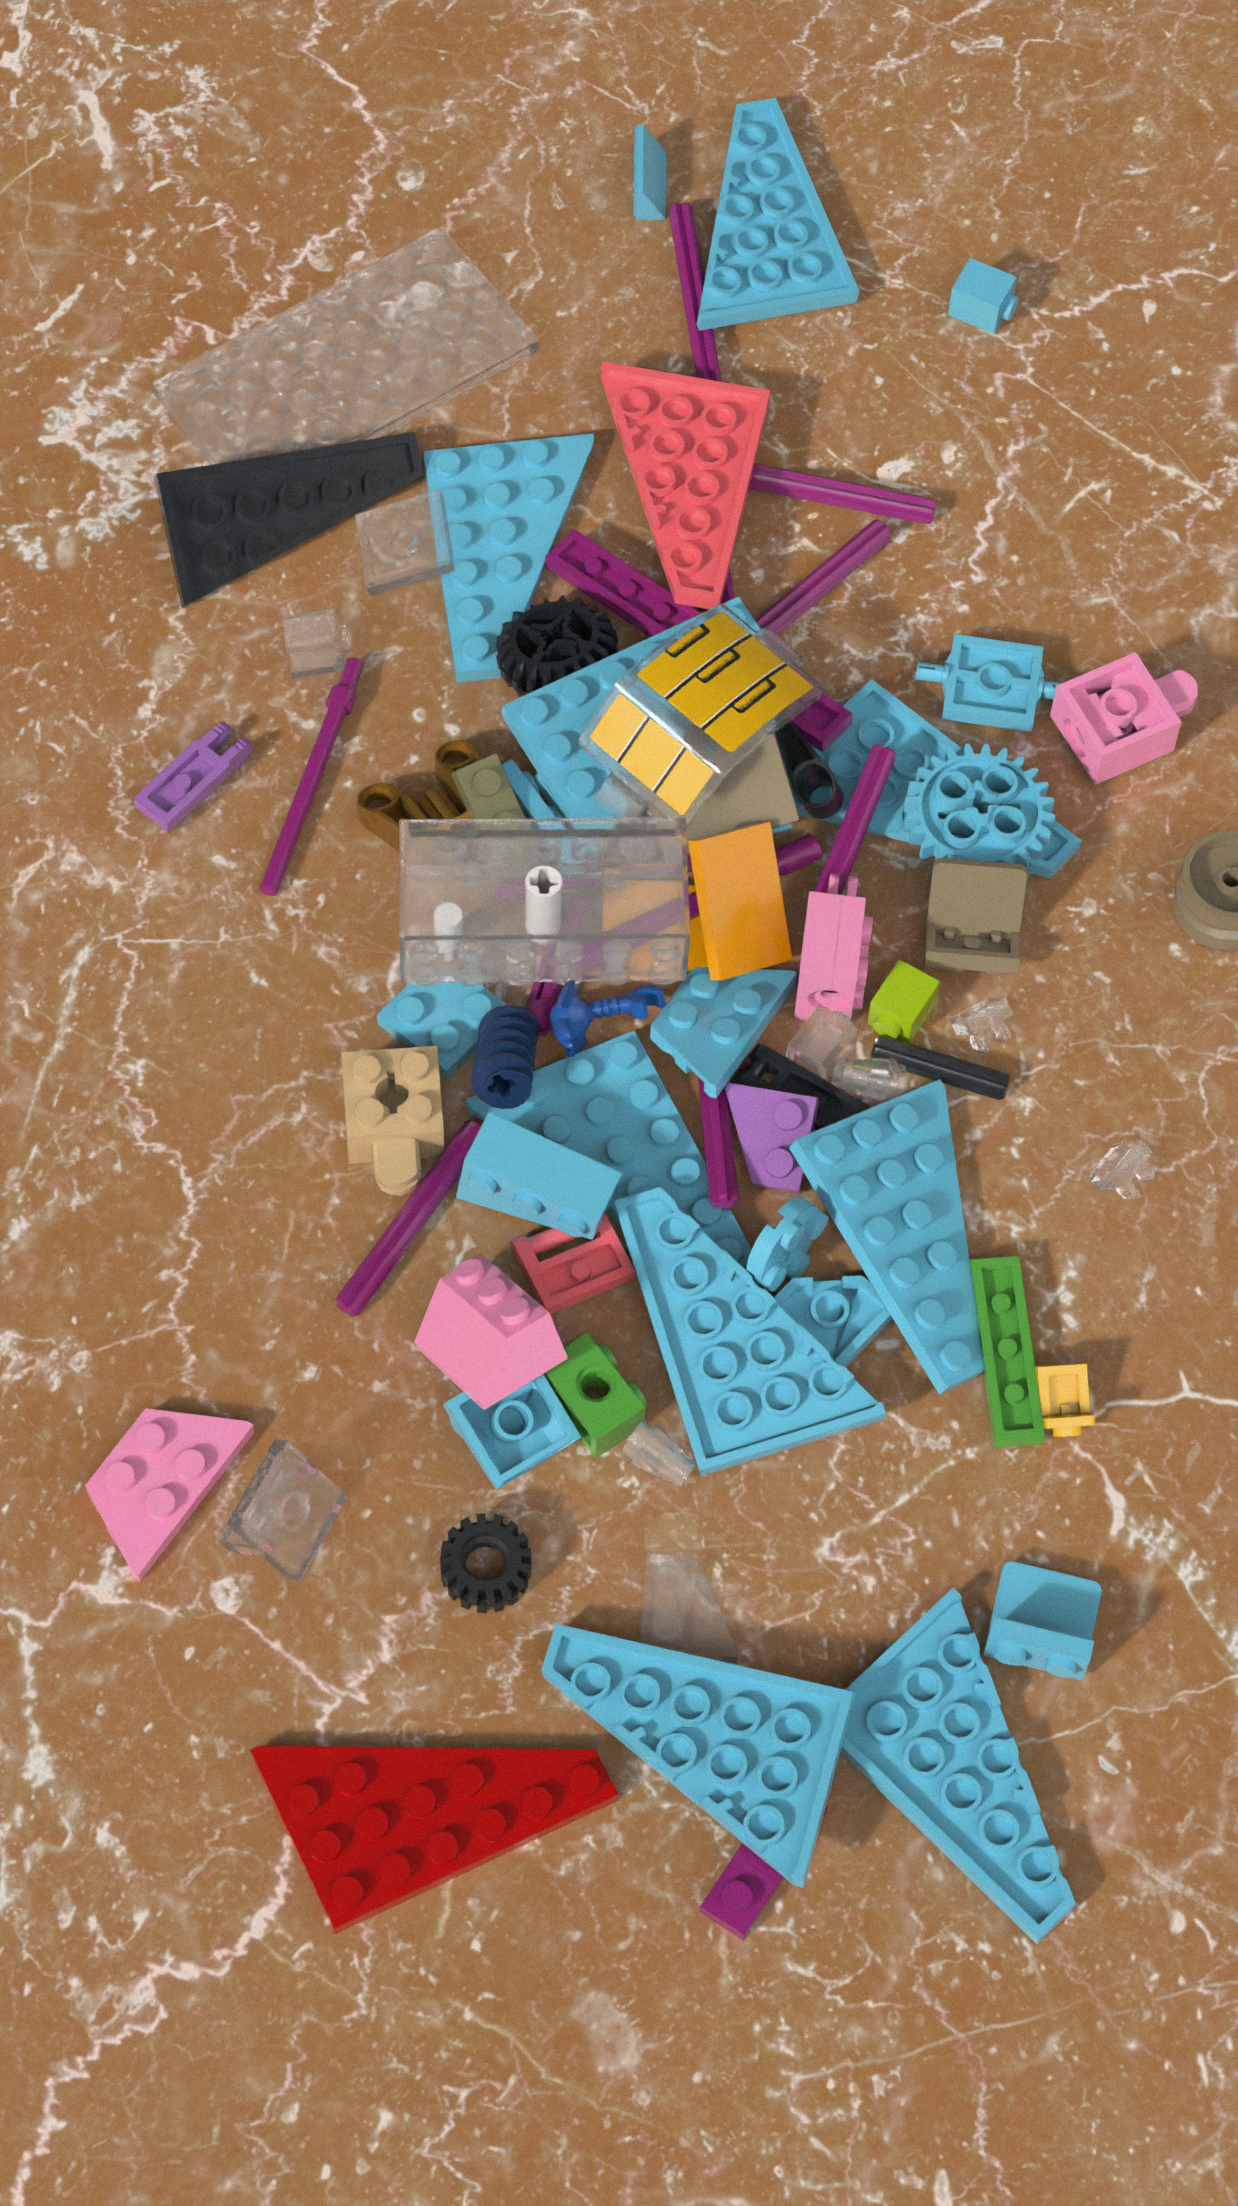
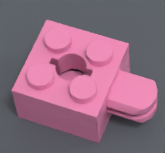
[1050,652,1198,785]
[794,873,873,1026]

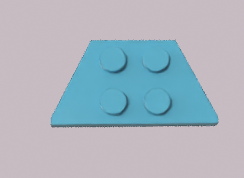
[650,967,797,1099]

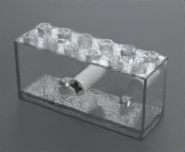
[399,818,690,987]

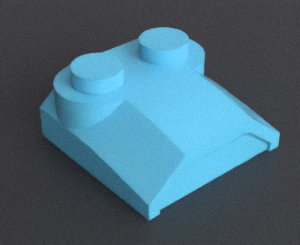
[443,1374,582,1489]

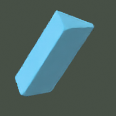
[633,125,667,220]

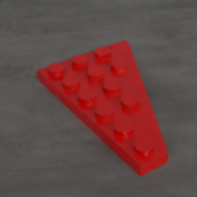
[250,1746,619,1934]

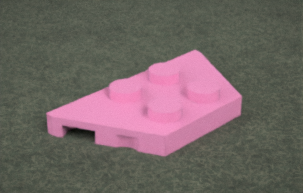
[85,1408,254,1582]

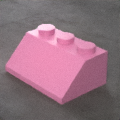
[414,1254,568,1410]

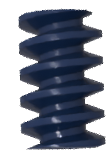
[471,1005,539,1109]

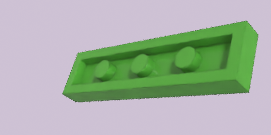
[970,1256,1045,1448]

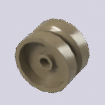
[1173,830,1238,951]

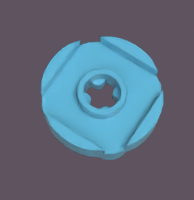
[746,1196,829,1292]

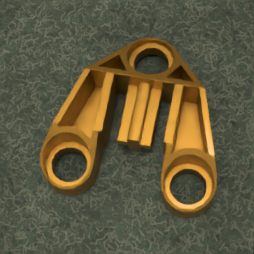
[357,740,488,876]

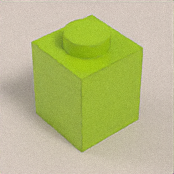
[867,960,940,1043]

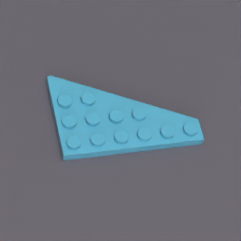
[423,433,594,683]
[789,679,1082,879]
[789,1079,985,1395]
[614,1187,886,1476]

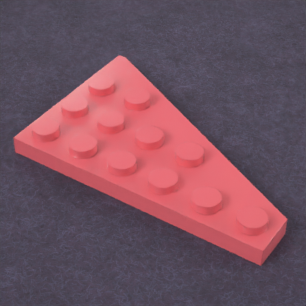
[601,361,771,609]

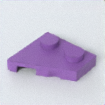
[725,1083,819,1194]

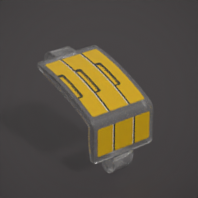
[578,604,825,830]

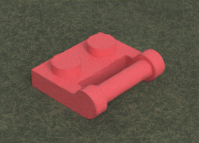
[509,1214,635,1315]

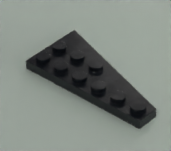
[154,432,424,608]

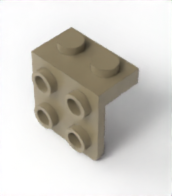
[924,858,1027,975]

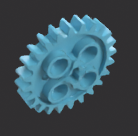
[903,743,1055,870]

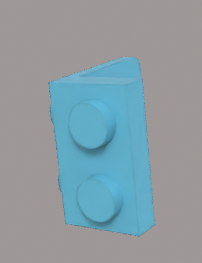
[983,1561,1102,1680]

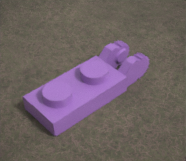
[134,722,254,833]

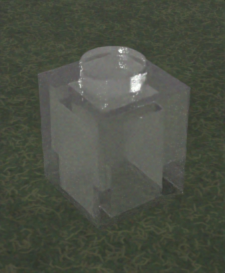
[282,608,352,679]
[786,1004,859,1083]

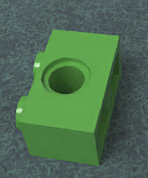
[544,1333,647,1458]

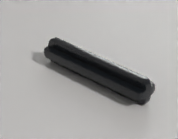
[871,1035,1010,1100]

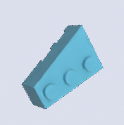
[456,1112,622,1240]

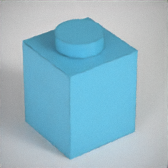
[948,258,1019,334]

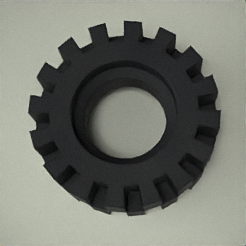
[440,1513,532,1613]

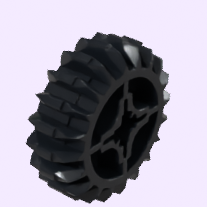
[496,595,618,697]

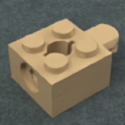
[341,1046,445,1196]

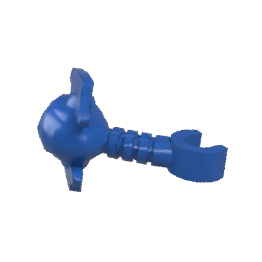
[549,980,666,1057]

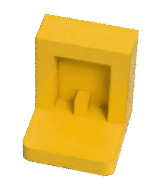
[1035,1362,1095,1437]

